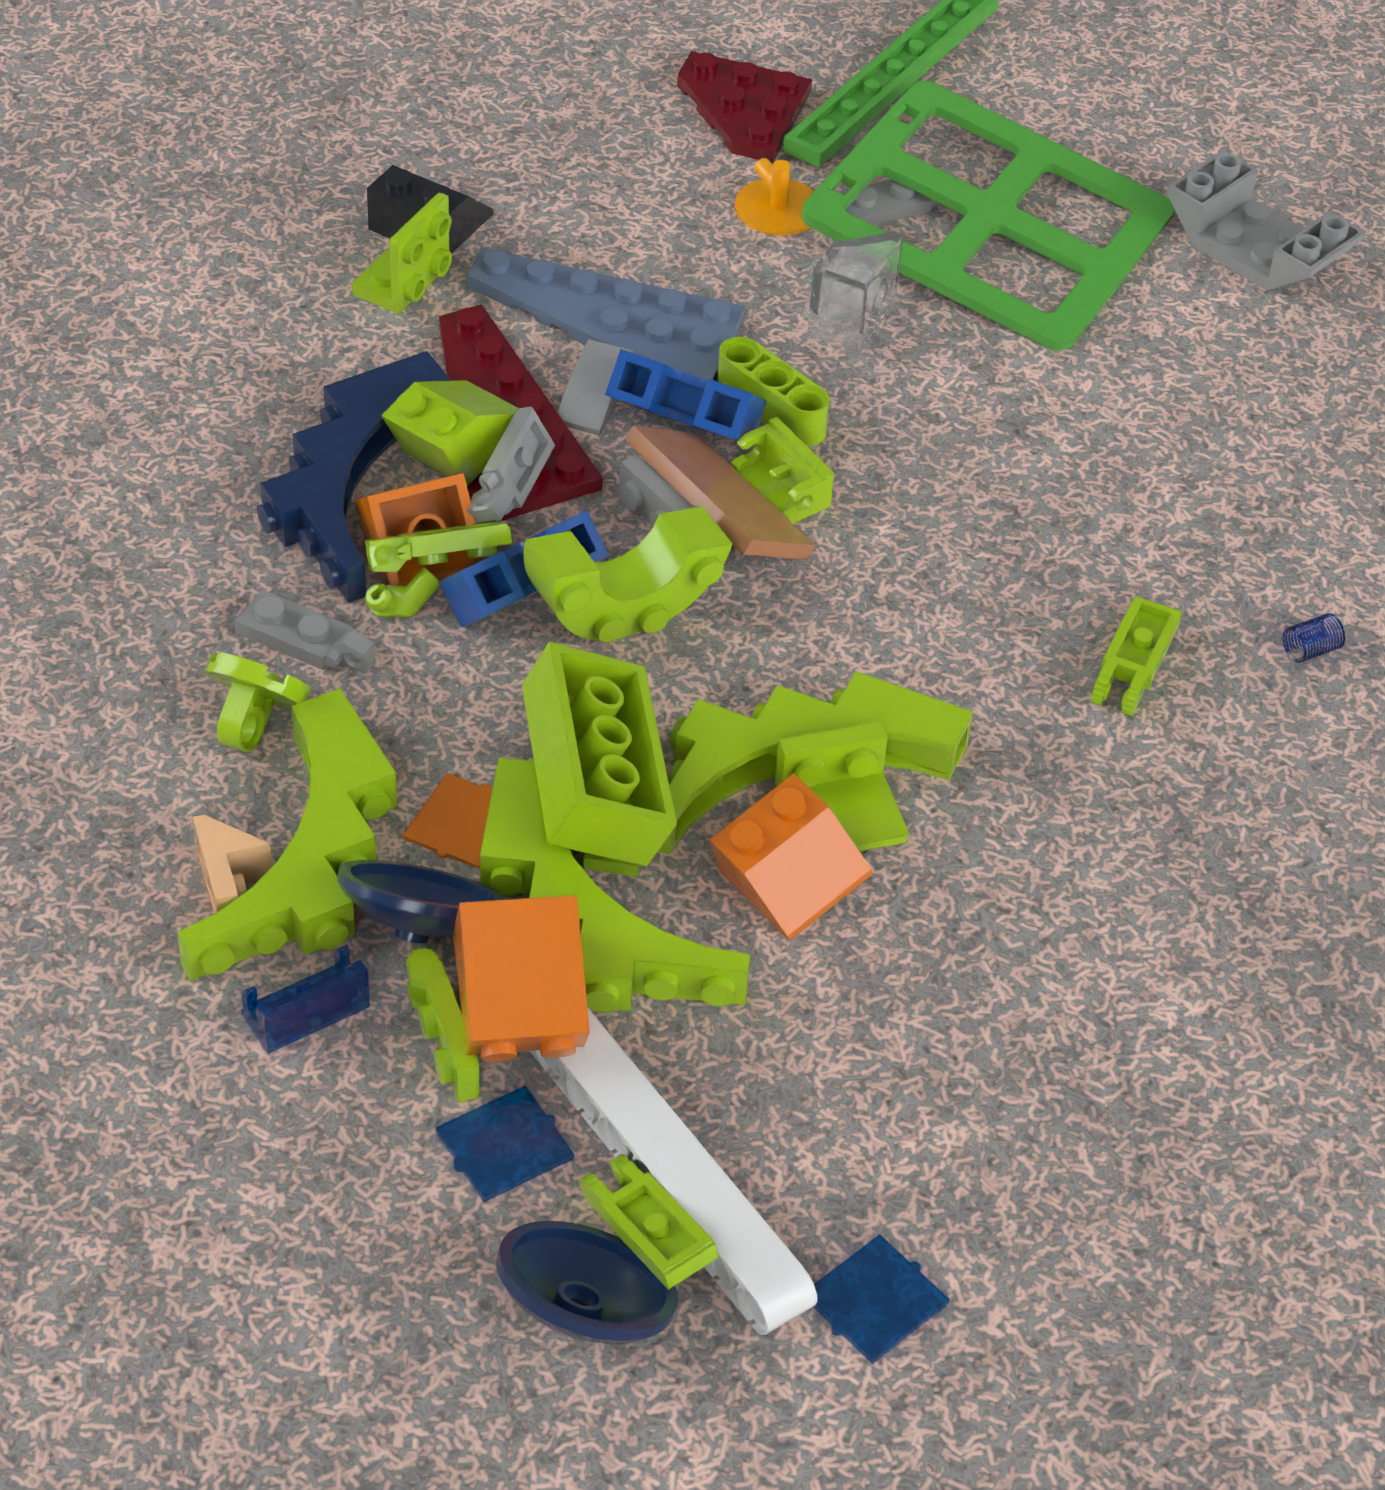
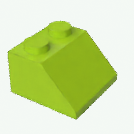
[381,380,519,486]

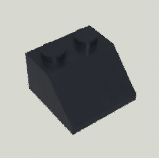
[367,165,493,254]

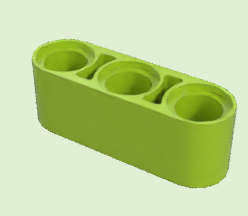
[717,337,830,446]

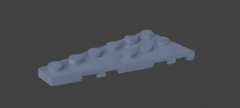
[467,247,745,381]

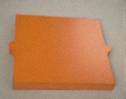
[402,773,492,869]

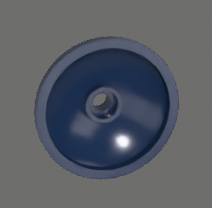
[337,860,505,943]
[496,1221,678,1344]

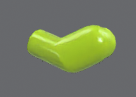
[365,567,440,618]

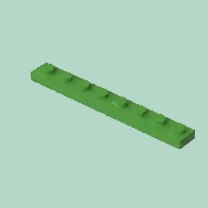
[783,0,999,168]

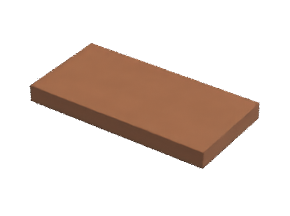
[625,425,816,560]

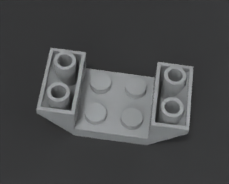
[1167,150,1366,291]

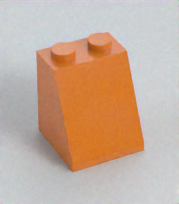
[453,895,590,1062]

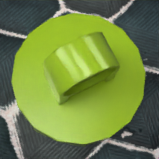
[204,652,312,752]

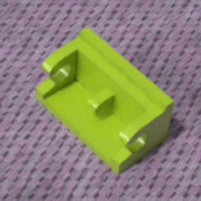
[731,416,834,523]

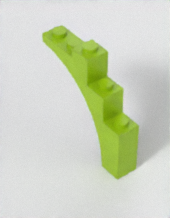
[658,671,973,855]
[177,688,397,981]
[480,757,750,1013]

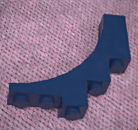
[257,351,450,603]

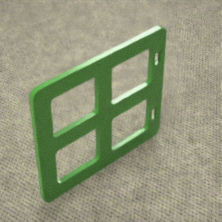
[801,81,1175,350]

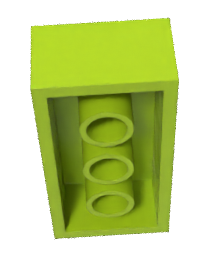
[522,641,677,867]

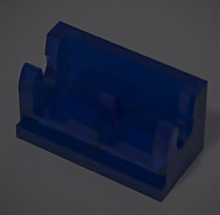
[241,944,370,1054]

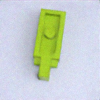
[365,521,512,572]

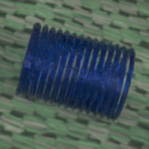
[1283,613,1346,663]

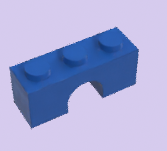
[605,349,767,442]
[439,510,609,627]

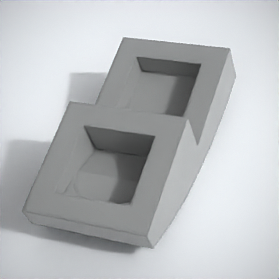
[557,339,633,436]

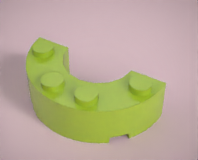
[524,506,733,643]

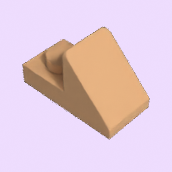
[193,814,272,914]

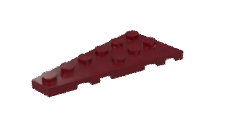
[439,304,603,523]

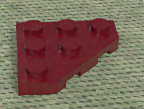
[677,51,812,163]

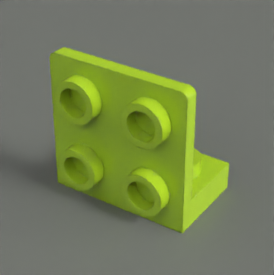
[352,192,452,314]
[774,721,909,852]

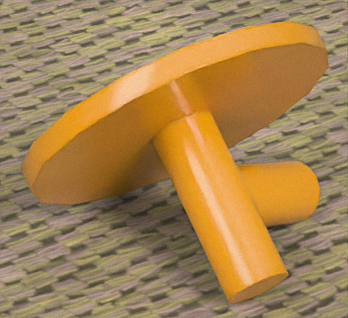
[734,158,814,236]

